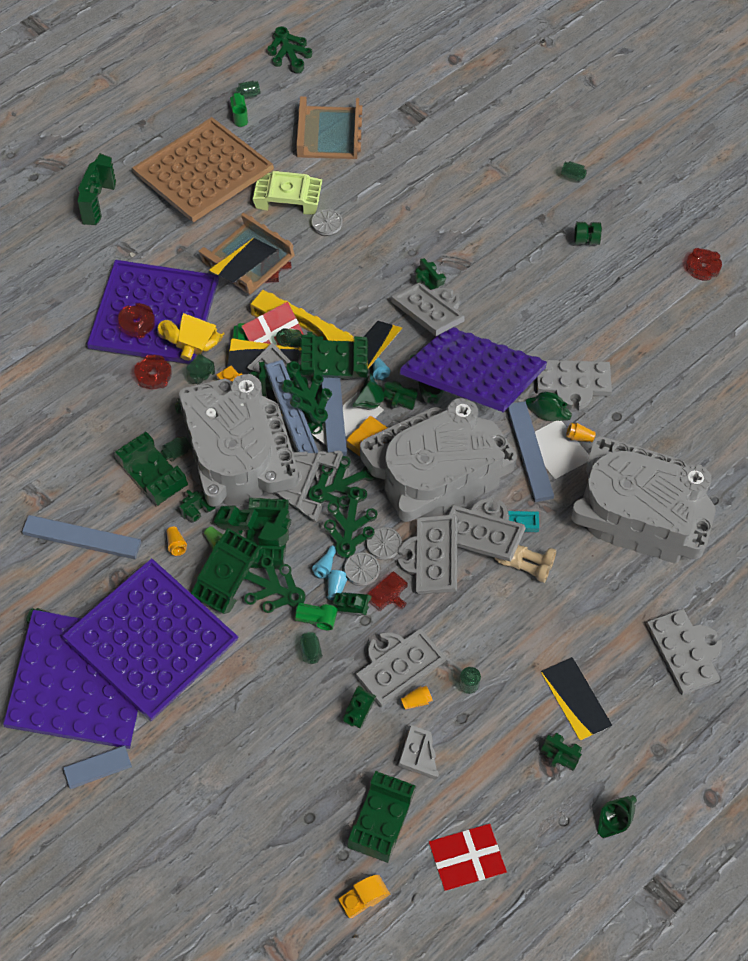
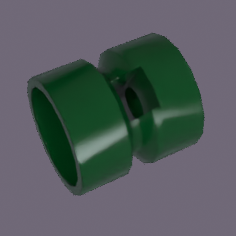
[574,221,602,245]

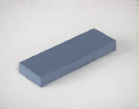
[64,746,132,789]

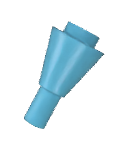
[372,357,391,380]
[312,546,336,578]

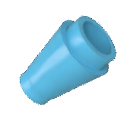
[328,570,347,601]

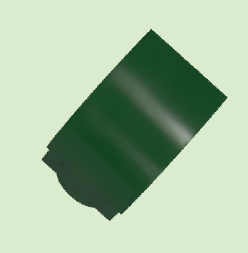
[214,505,259,535]
[258,508,292,547]

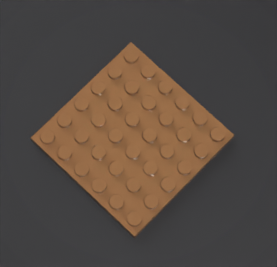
[132,117,274,223]

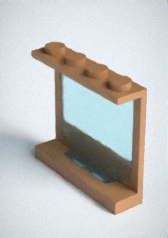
[297,96,362,159]
[199,213,295,295]

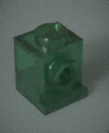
[186,353,215,385]

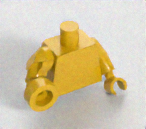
[157,313,225,361]

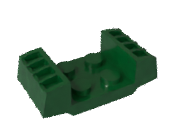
[77,153,116,225]
[298,334,368,379]
[114,431,188,506]
[247,498,289,570]
[191,528,264,614]
[347,771,416,863]

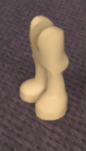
[495,545,556,583]

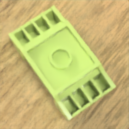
[253,171,322,214]

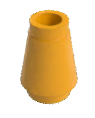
[566,422,596,442]
[166,526,187,556]
[400,685,433,710]

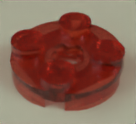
[686,248,722,281]
[118,303,155,338]
[134,355,172,389]

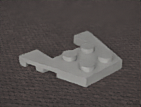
[275,451,343,522]

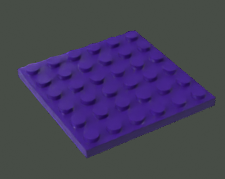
[87,260,219,365]
[400,327,547,412]
[62,558,239,721]
[3,610,138,749]

